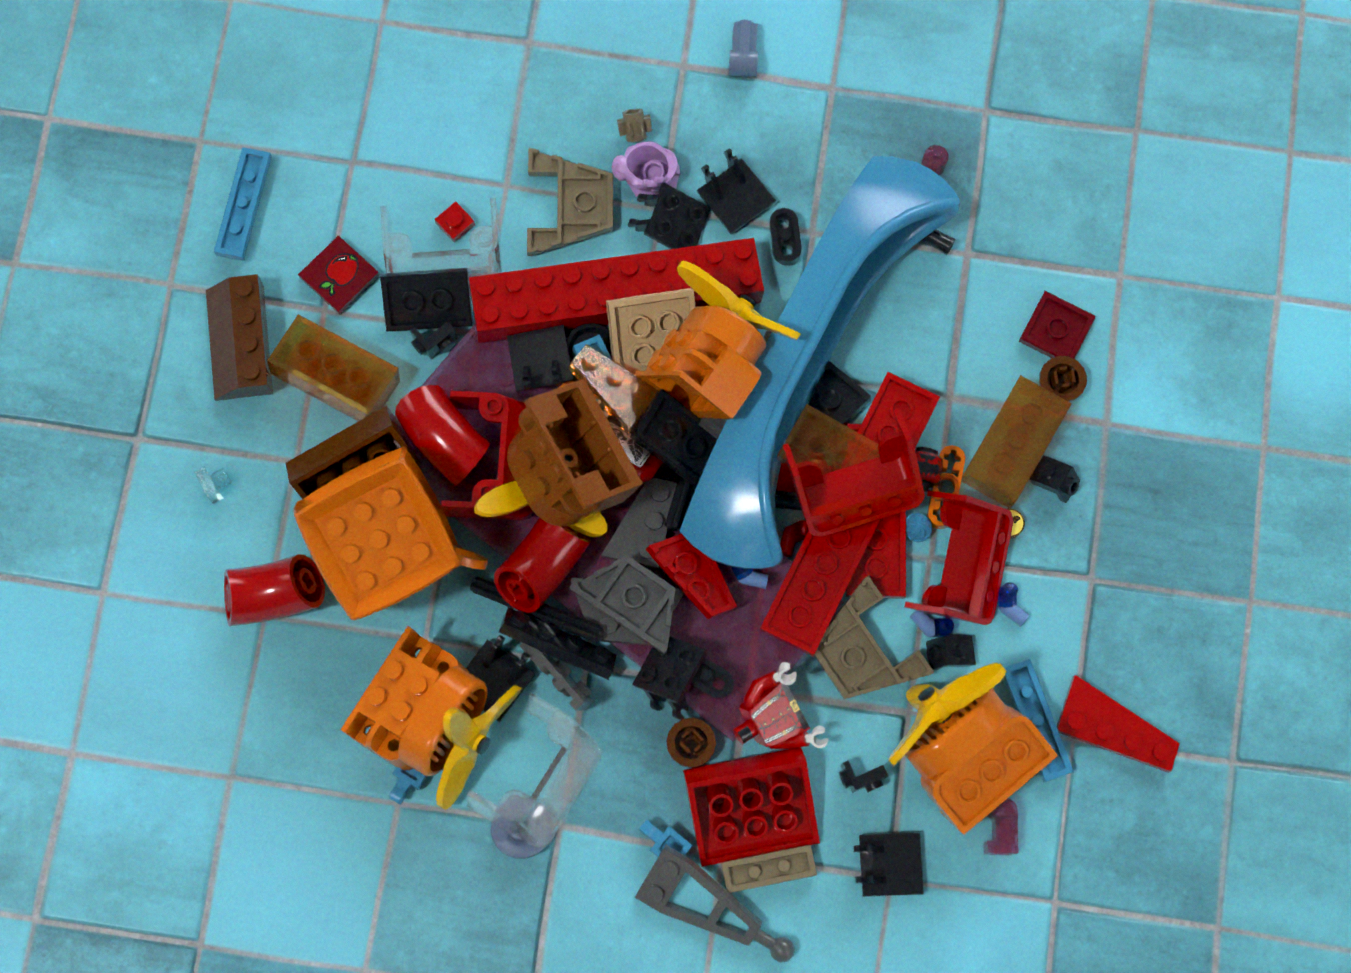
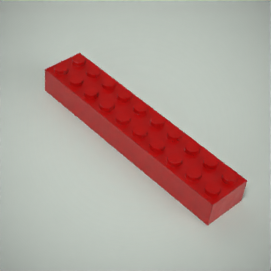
[469,238,764,343]

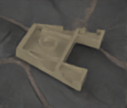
[527,148,613,256]
[814,576,934,699]

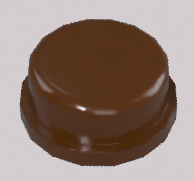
[1039,356,1087,403]
[666,718,716,768]

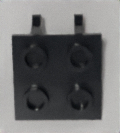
[697,148,776,234]
[628,183,710,249]
[507,325,574,392]
[466,635,535,723]
[632,636,708,720]
[853,833,924,897]

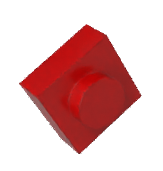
[434,201,475,243]

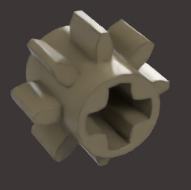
[617,108,652,142]

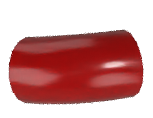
[395,385,491,486]
[494,518,591,613]
[224,554,325,626]

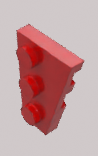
[645,534,737,620]

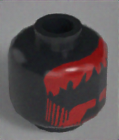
[915,447,943,492]

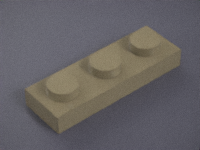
[721,845,817,893]

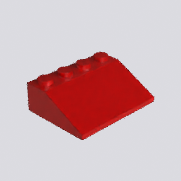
[683,748,820,867]

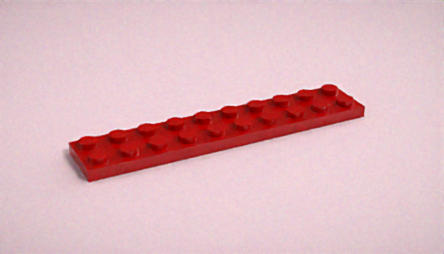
[760,372,940,656]

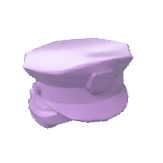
[612,142,681,197]

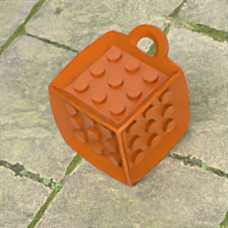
[293,447,488,620]

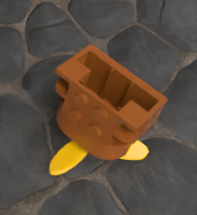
[474,379,643,537]

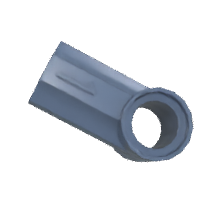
[729,20,758,77]

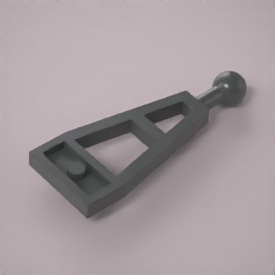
[635,845,794,962]

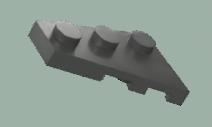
[601,478,677,570]
[519,643,594,711]

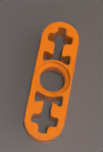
[926,445,965,529]

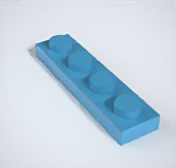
[214,147,272,261]
[1004,659,1074,783]

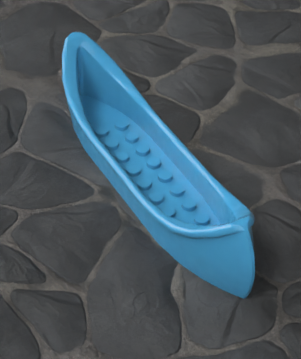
[680,156,960,569]

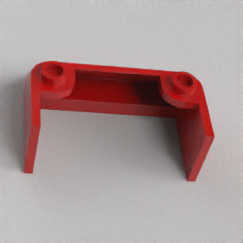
[441,390,533,520]
[783,409,925,537]
[904,490,1013,625]

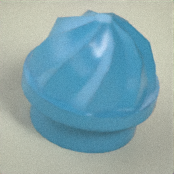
[906,513,932,542]

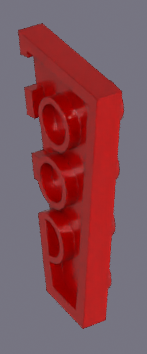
[1056,675,1180,773]

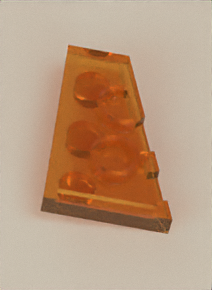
[569,344,658,435]

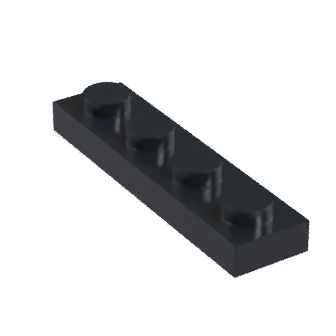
[499,607,617,680]

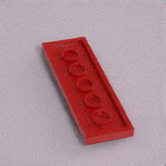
[846,424,906,599]

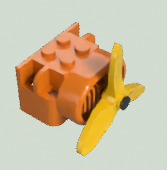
[633,261,801,419]
[340,626,522,810]
[888,663,1058,835]

